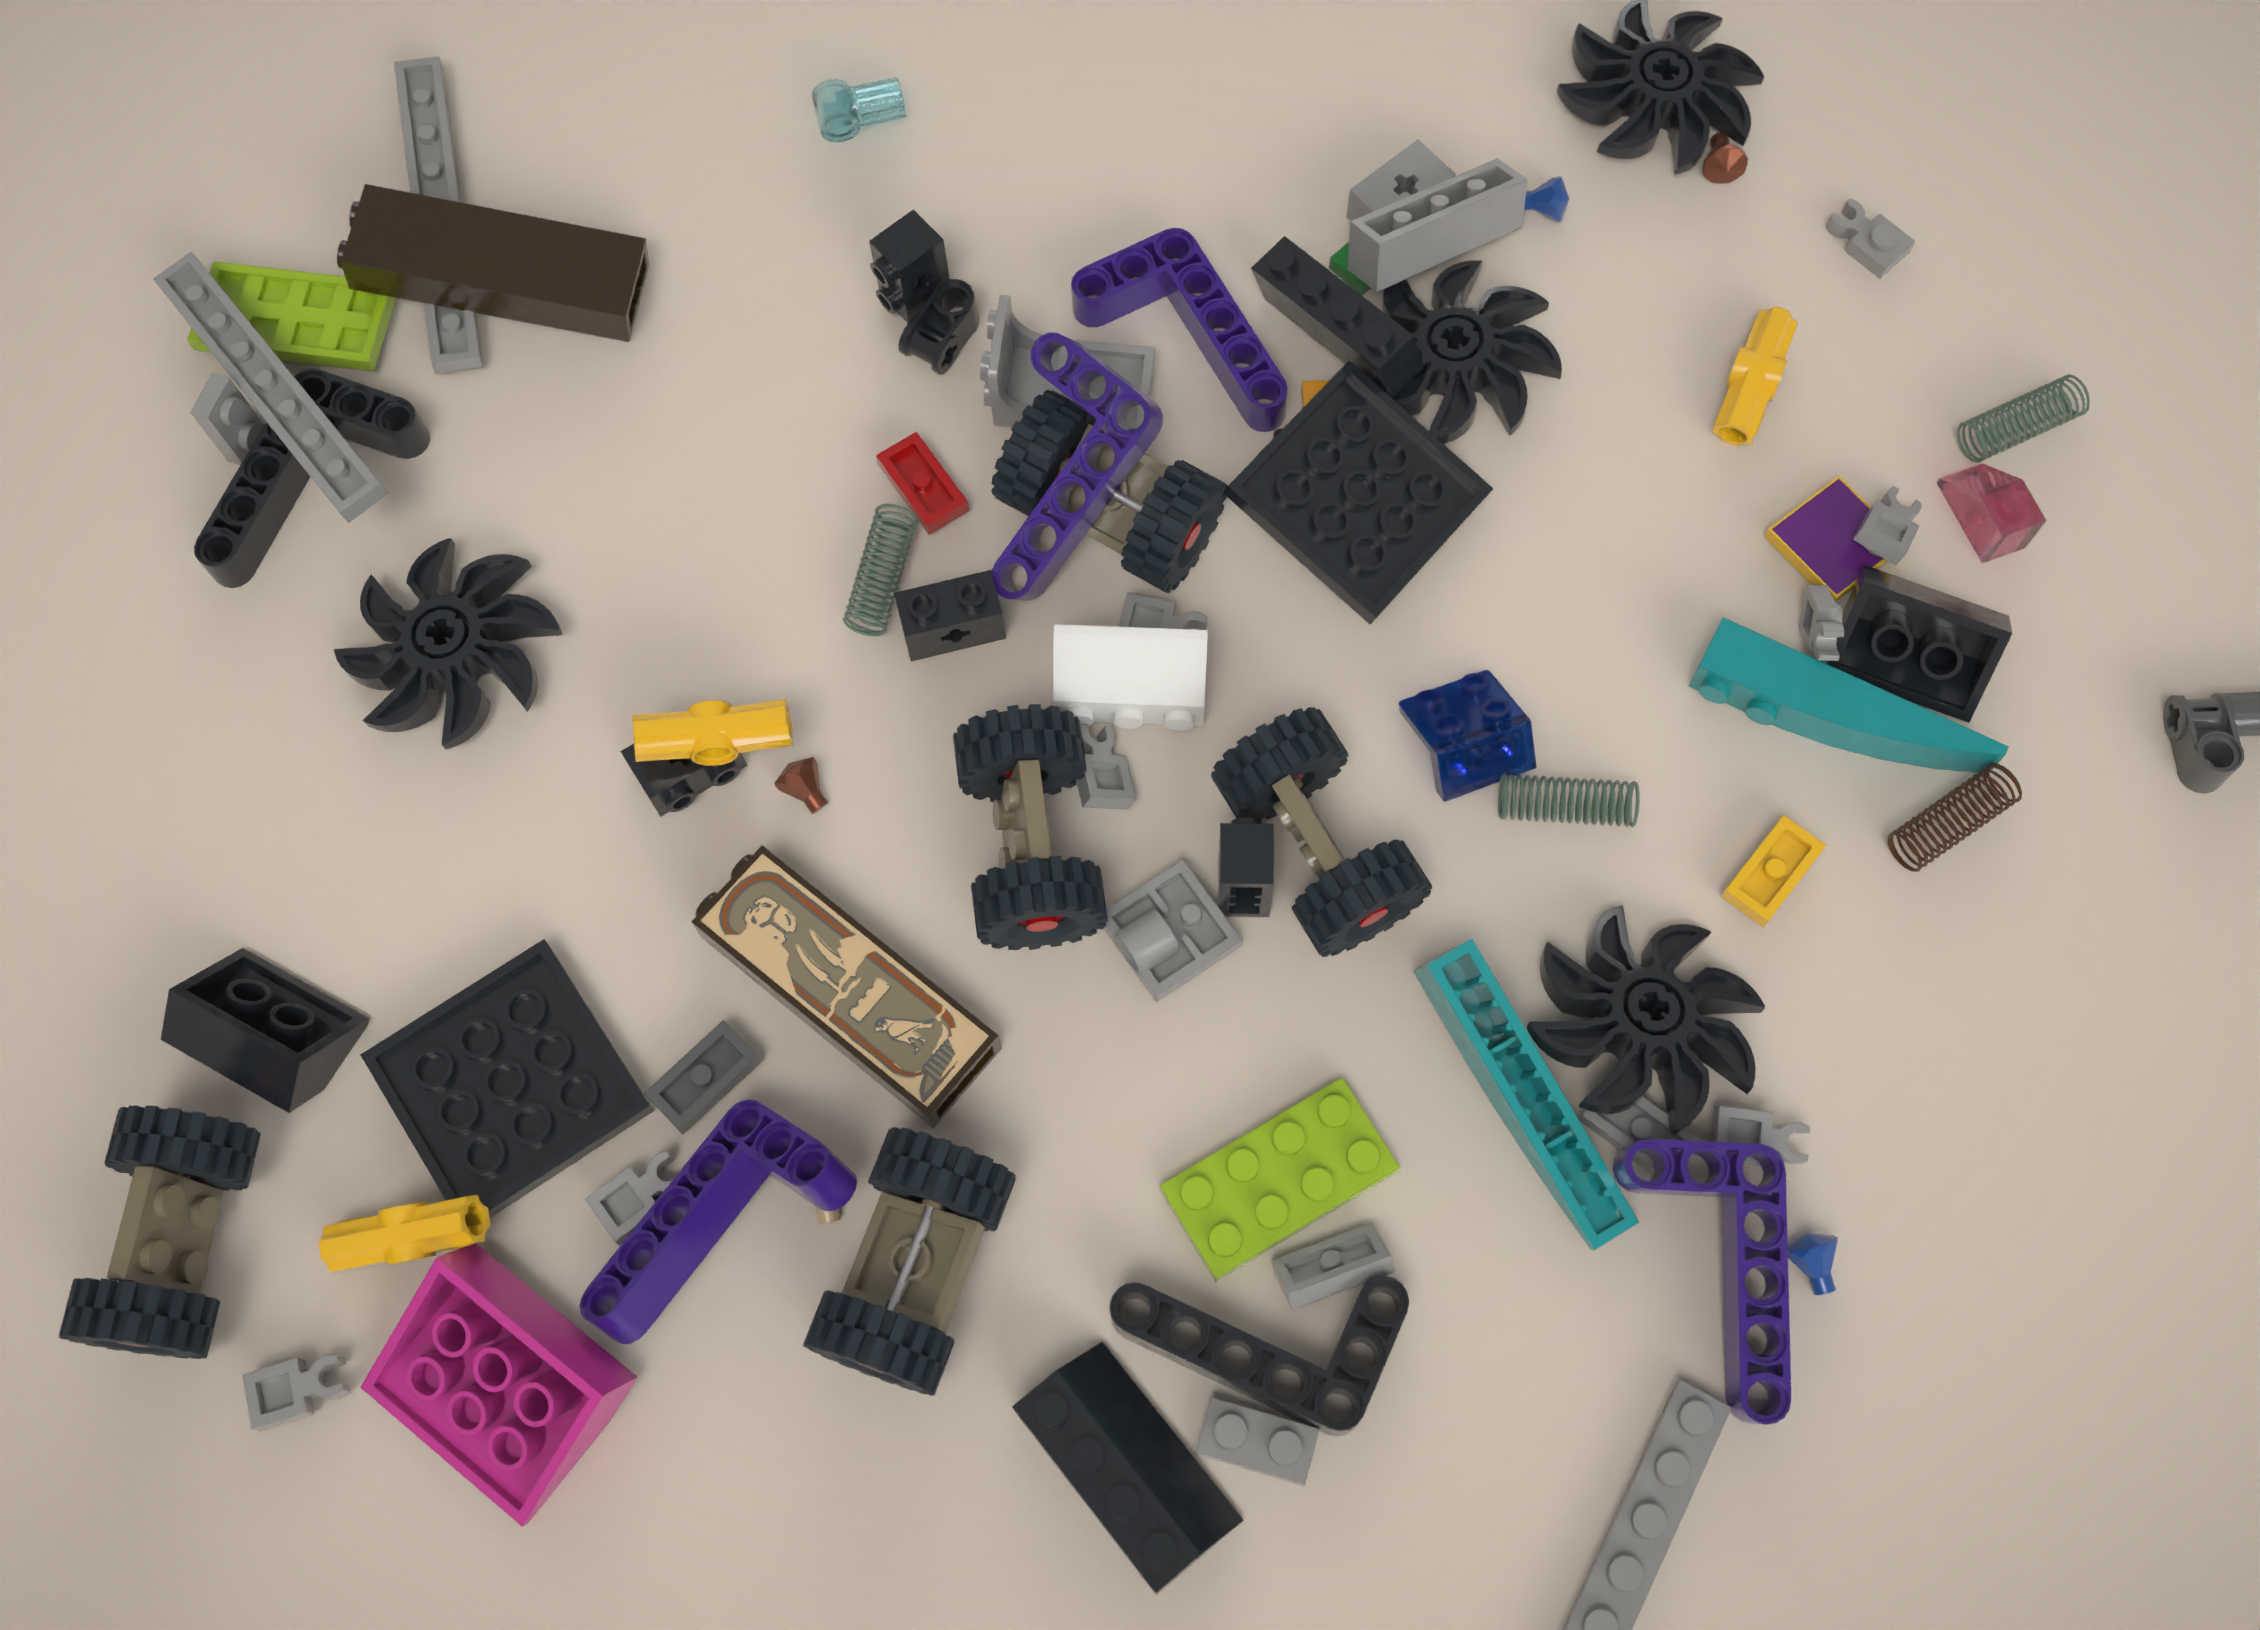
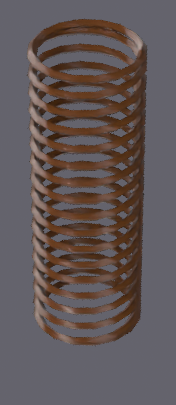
[1888,763,2022,872]

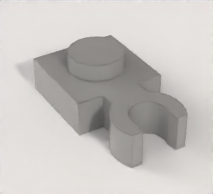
[1825,199,1916,279]
[1853,486,1922,566]
[1799,585,1844,661]
[1118,592,1207,630]
[1076,724,1136,809]
[1711,1106,1810,1166]
[585,1151,674,1246]
[242,1355,351,1431]

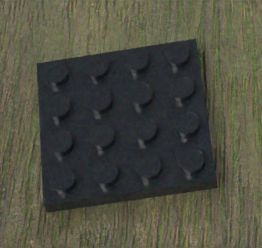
[1224,360,1493,625]
[360,939,654,1218]

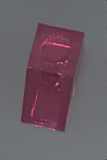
[1937,463,2047,563]

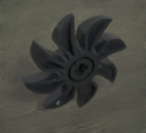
[1557,0,1764,175]
[1382,260,1562,444]
[334,538,563,750]
[1526,905,1765,1135]

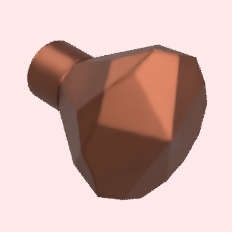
[1703,133,1748,184]
[774,757,829,814]

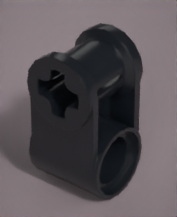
[898,279,979,375]

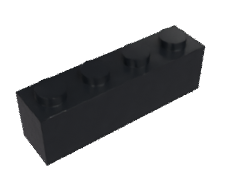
[1251,236,1425,398]

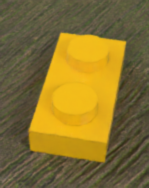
[1721,815,1827,928]

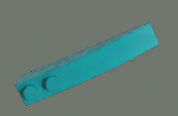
[1689,617,2009,773]
[1413,939,1639,1250]

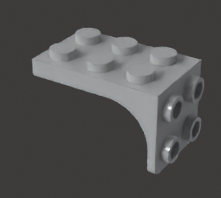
[980,295,1155,430]

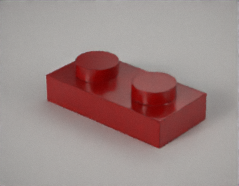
[876,431,969,535]

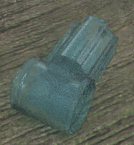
[812,77,907,143]

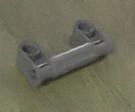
[2163,692,2260,794]

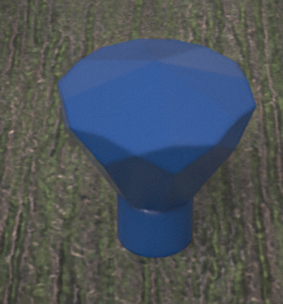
[1524,176,1569,222]
[1788,1233,1838,1295]

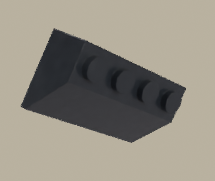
[1012,1342,1244,1595]

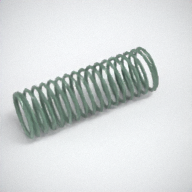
[1957,374,2090,463]
[843,504,918,636]
[1498,774,1640,827]

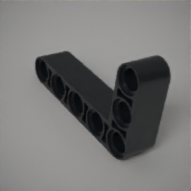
[194,368,430,588]
[1109,1276,1409,1437]

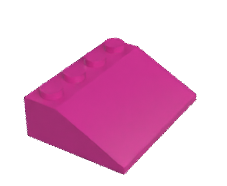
[360,1243,637,1527]

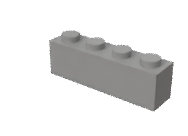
[1347,158,1528,292]

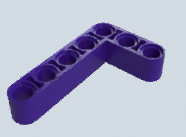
[1071,228,1288,432]
[991,333,1163,601]
[580,1099,857,1345]
[1613,1139,1791,1425]

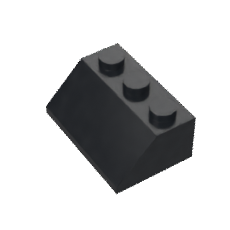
[1825,565,2013,723]
[160,948,369,1113]

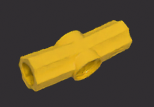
[1712,306,1799,446]
[632,699,793,766]
[318,1195,491,1272]

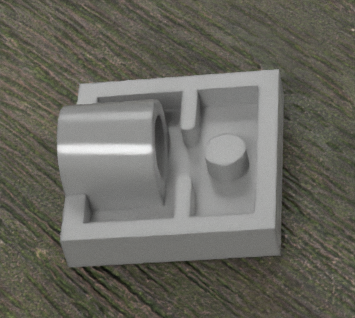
[1104,859,1242,1003]

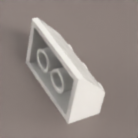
[1053,624,1208,731]

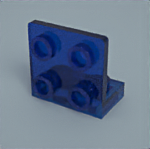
[1398,670,1537,802]

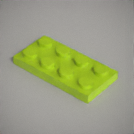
[187,261,396,371]
[1160,1077,1400,1282]

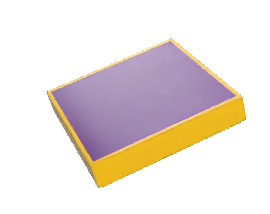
[1764,476,1889,603]

